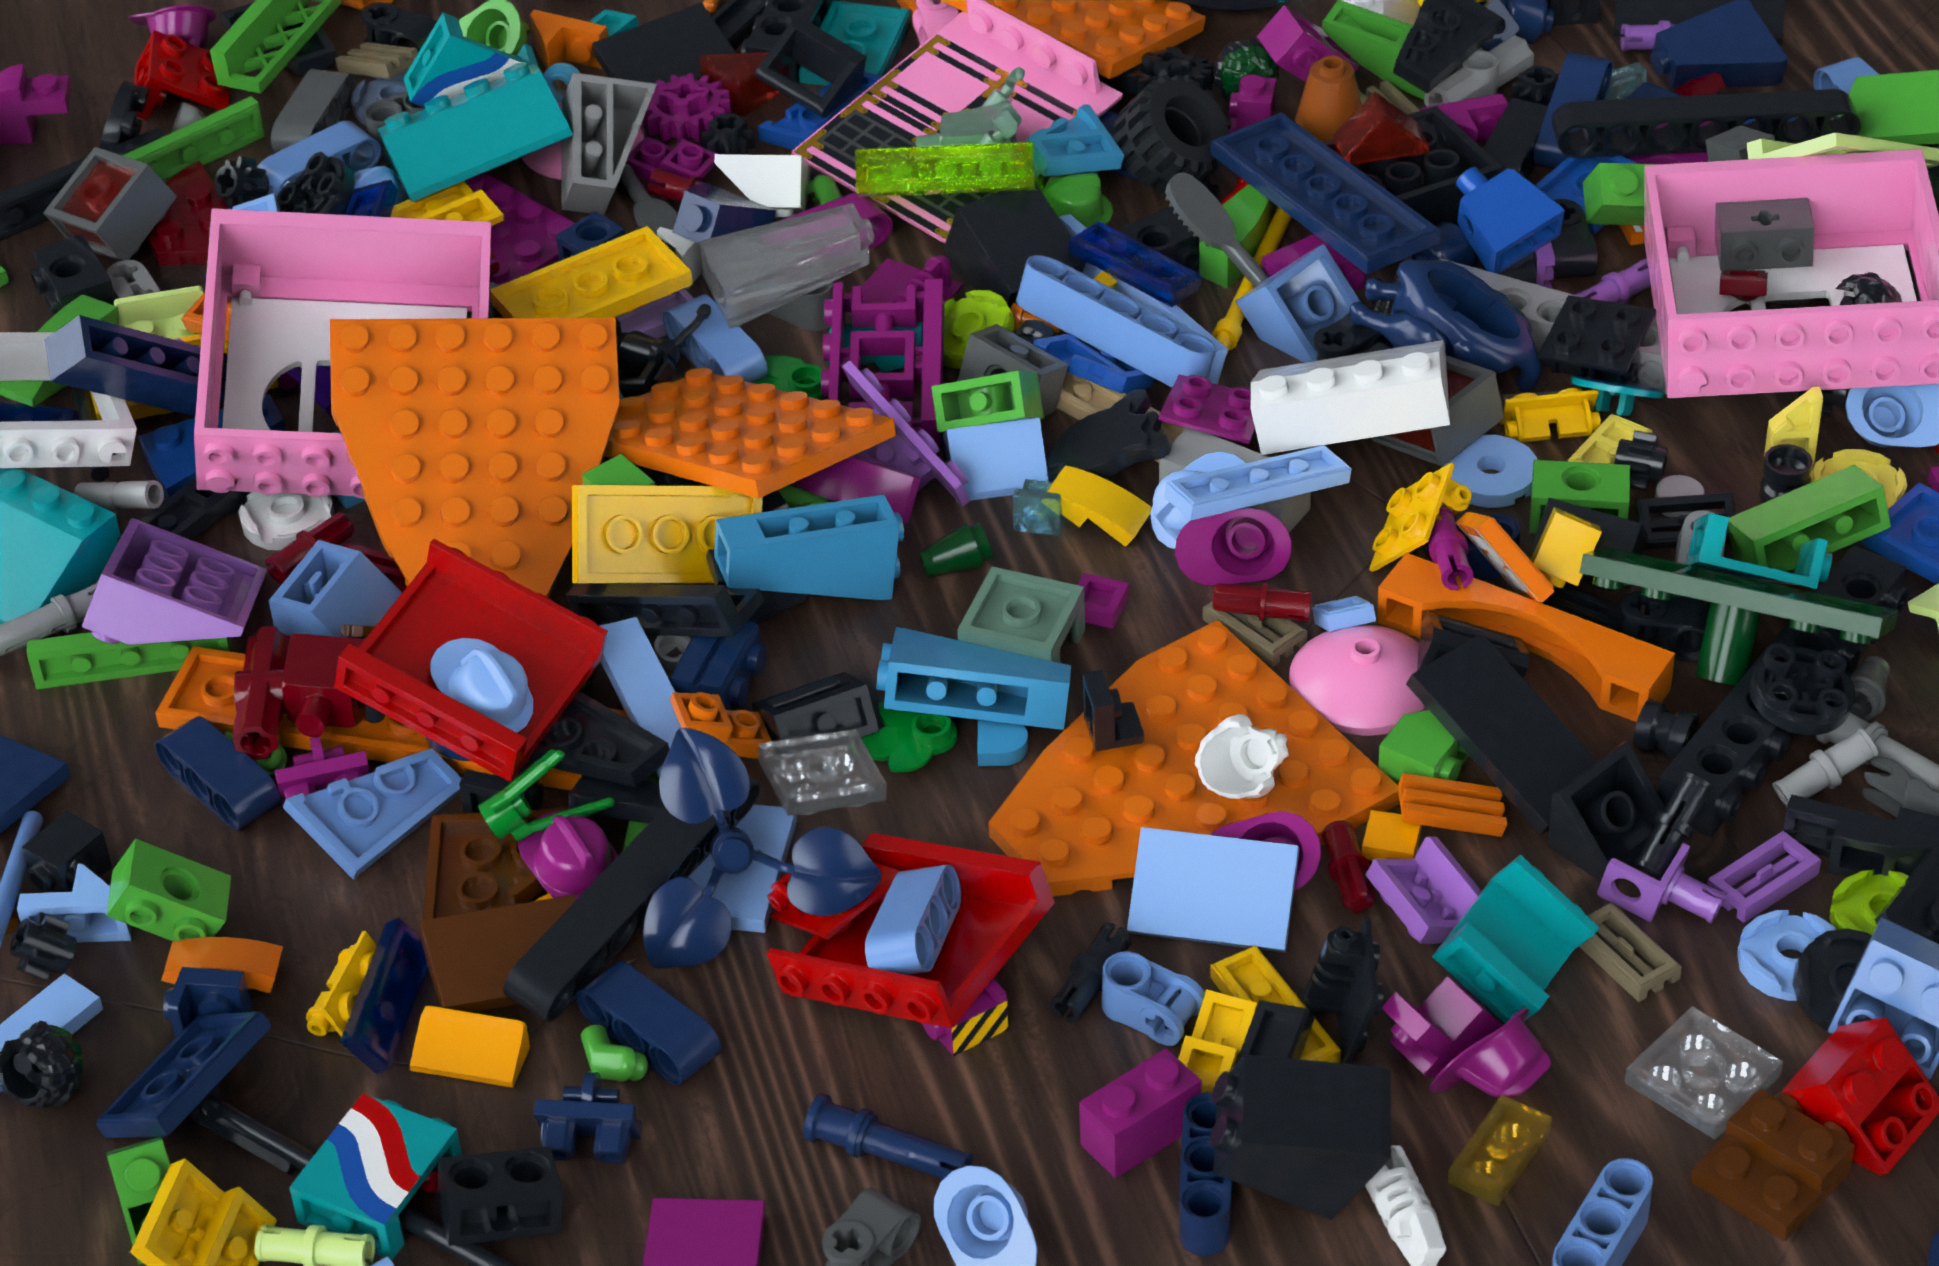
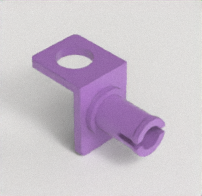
[1597,843,1727,924]

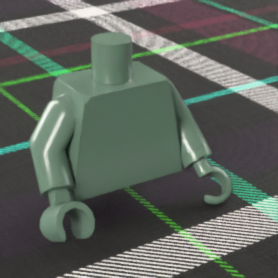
[916,67,1025,177]

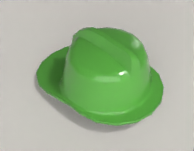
[459,0,532,56]
[1042,173,1113,231]

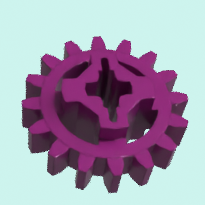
[642,73,731,143]

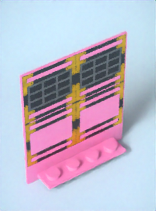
[791,0,1123,243]

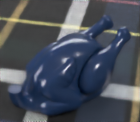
[1350,259,1542,392]

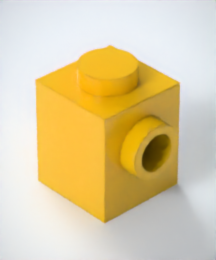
[1531,507,1602,588]

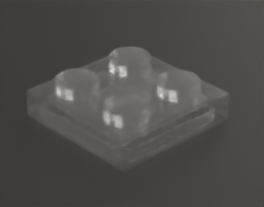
[758,729,887,816]
[1624,1006,1783,1140]

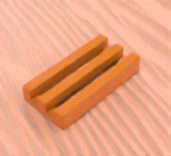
[1398,773,1507,837]

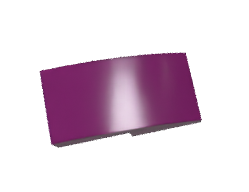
[626,136,719,184]

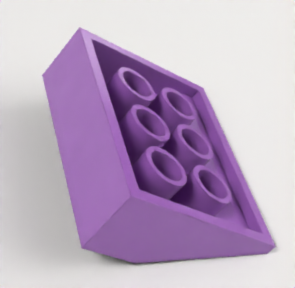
[82,518,267,645]

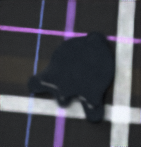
[1046,389,1172,484]

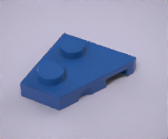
[1033,333,1154,394]

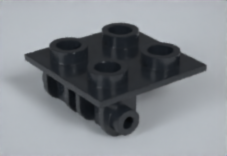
[1537,295,1656,384]
[1303,918,1384,1064]

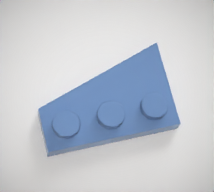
[283,748,462,880]

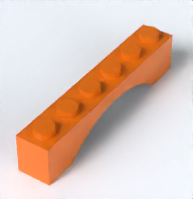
[1377,552,1675,722]

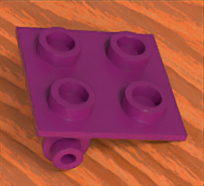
[847,255,964,323]
[1158,374,1257,444]

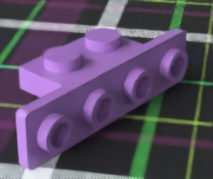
[842,360,970,507]

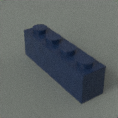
[44,315,227,417]

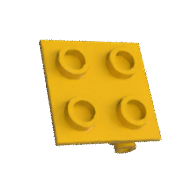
[1369,462,1472,573]

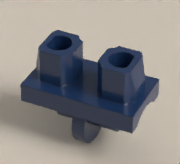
[534,1071,642,1164]

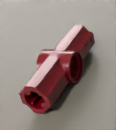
[233,627,290,760]

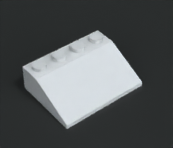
[1251,340,1450,455]

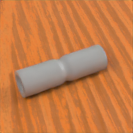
[73,480,164,510]

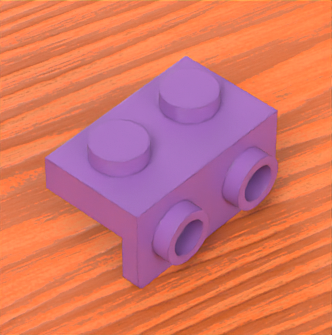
[1366,836,1482,944]

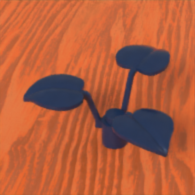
[643,728,881,969]

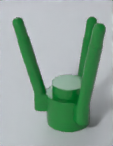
[478,749,615,842]

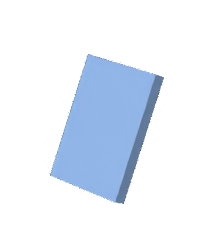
[688,804,797,933]
[1127,827,1299,953]

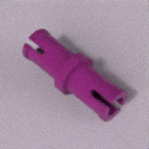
[1428,506,1473,590]

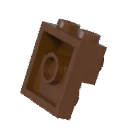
[1691,1088,1855,1242]

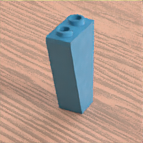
[714,494,904,601]
[876,627,1071,730]

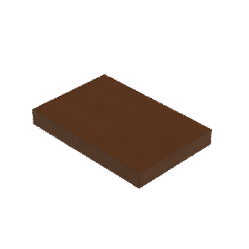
[419,894,599,1013]

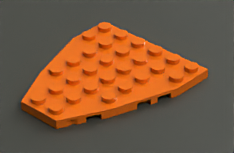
[330,318,619,597]
[988,620,1400,897]

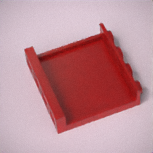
[334,539,608,782]
[766,833,1055,1029]

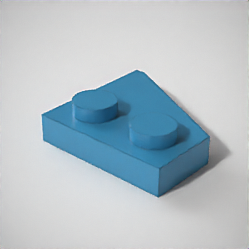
[1026,104,1124,177]

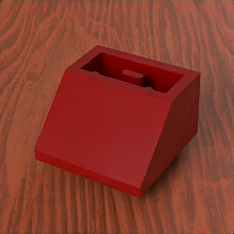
[1780,1017,1939,1175]

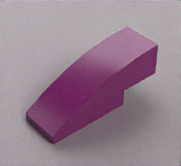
[792,452,921,524]

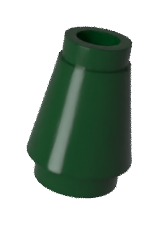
[918,523,993,578]

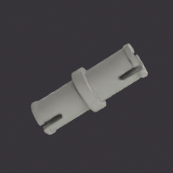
[1773,728,1879,808]

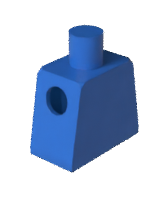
[1456,167,1565,274]

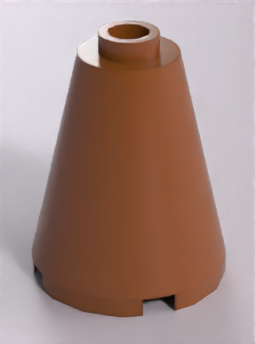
[1294,56,1368,142]

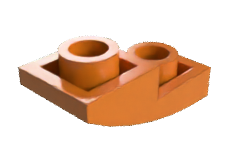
[670,692,773,760]
[161,937,283,993]

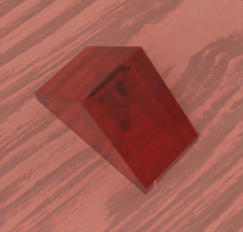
[699,52,785,117]
[1333,92,1429,164]

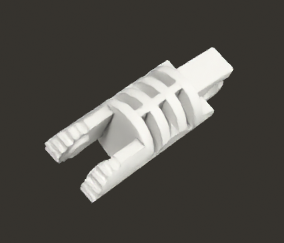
[1365,1145,1446,1266]

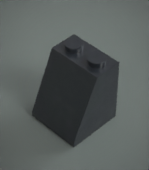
[941,178,1087,309]
[1210,1054,1391,1220]

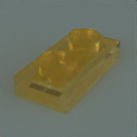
[1448,1095,1552,1206]

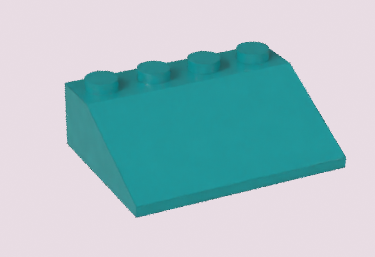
[377,62,573,202]
[0,468,121,624]

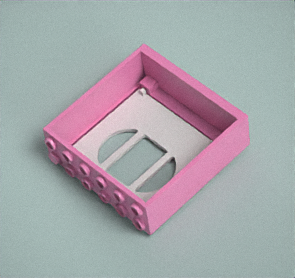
[1644,149,1939,398]
[194,208,491,499]

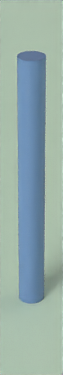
[0,811,43,948]

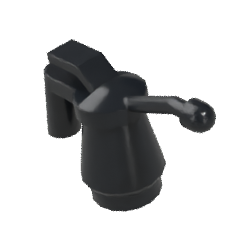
[616,304,712,396]

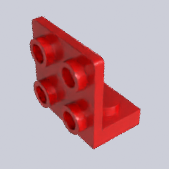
[134,30,230,120]

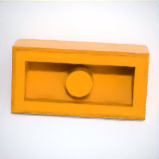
[409,1006,530,1088]

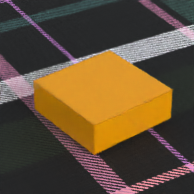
[1362,810,1422,861]

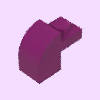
[0,64,72,145]
[1382,976,1504,1078]

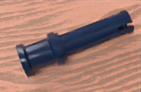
[803,1093,973,1180]

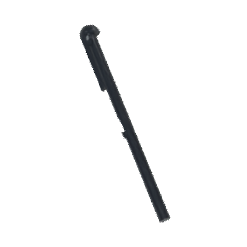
[188,1085,516,1266]

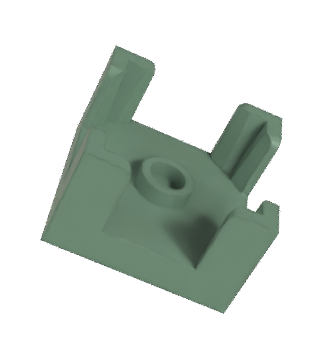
[957,566,1085,663]

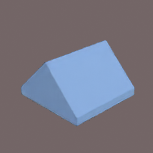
[942,417,1049,502]

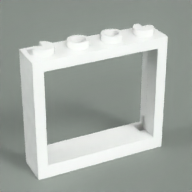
[0,332,137,468]

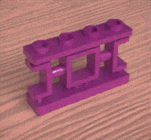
[821,279,945,449]

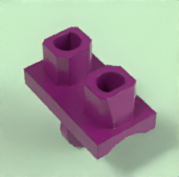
[274,736,370,823]

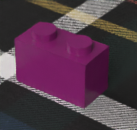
[1079,1048,1202,1179]

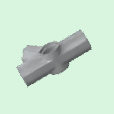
[1424,35,1534,107]

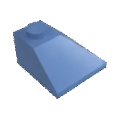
[1236,244,1360,363]

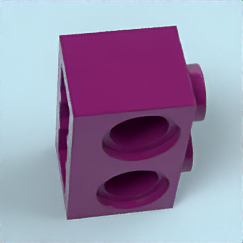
[1257,5,1359,82]

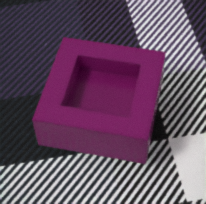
[1077,573,1130,629]

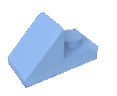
[17,863,132,943]

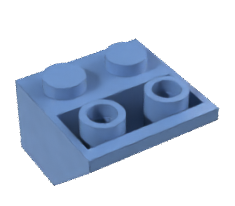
[269,540,403,639]
[1827,917,1939,1080]

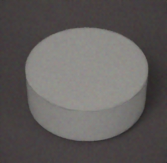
[1655,475,1704,517]

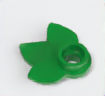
[754,355,825,400]
[856,701,957,773]

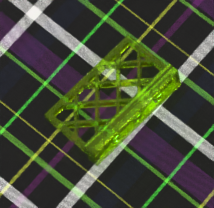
[855,142,1044,197]

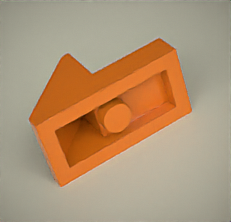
[530,9,608,70]

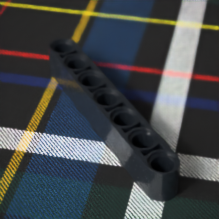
[1551,89,1861,158]
[503,777,760,1023]

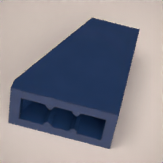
[1650,0,1788,89]
[672,182,777,249]

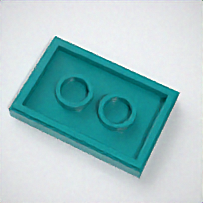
[799,1,912,86]

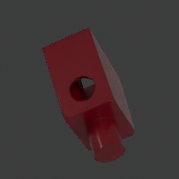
[282,633,366,737]

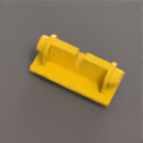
[1500,388,1601,443]
[306,931,392,1046]

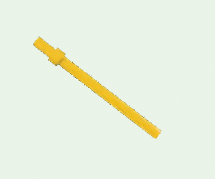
[1211,207,1292,358]

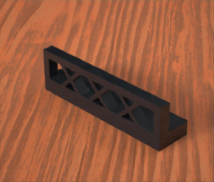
[566,583,765,637]

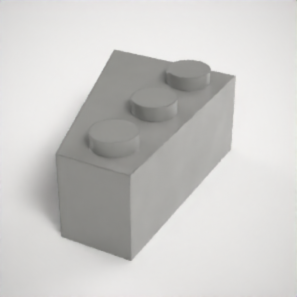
[562,73,657,215]

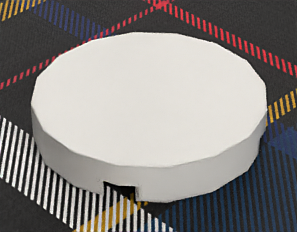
[238,492,335,550]

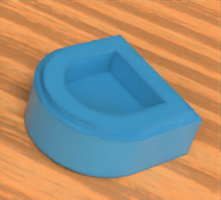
[977,720,1029,766]

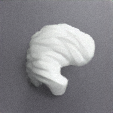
[1195,714,1289,799]

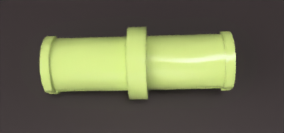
[255,1224,375,1266]

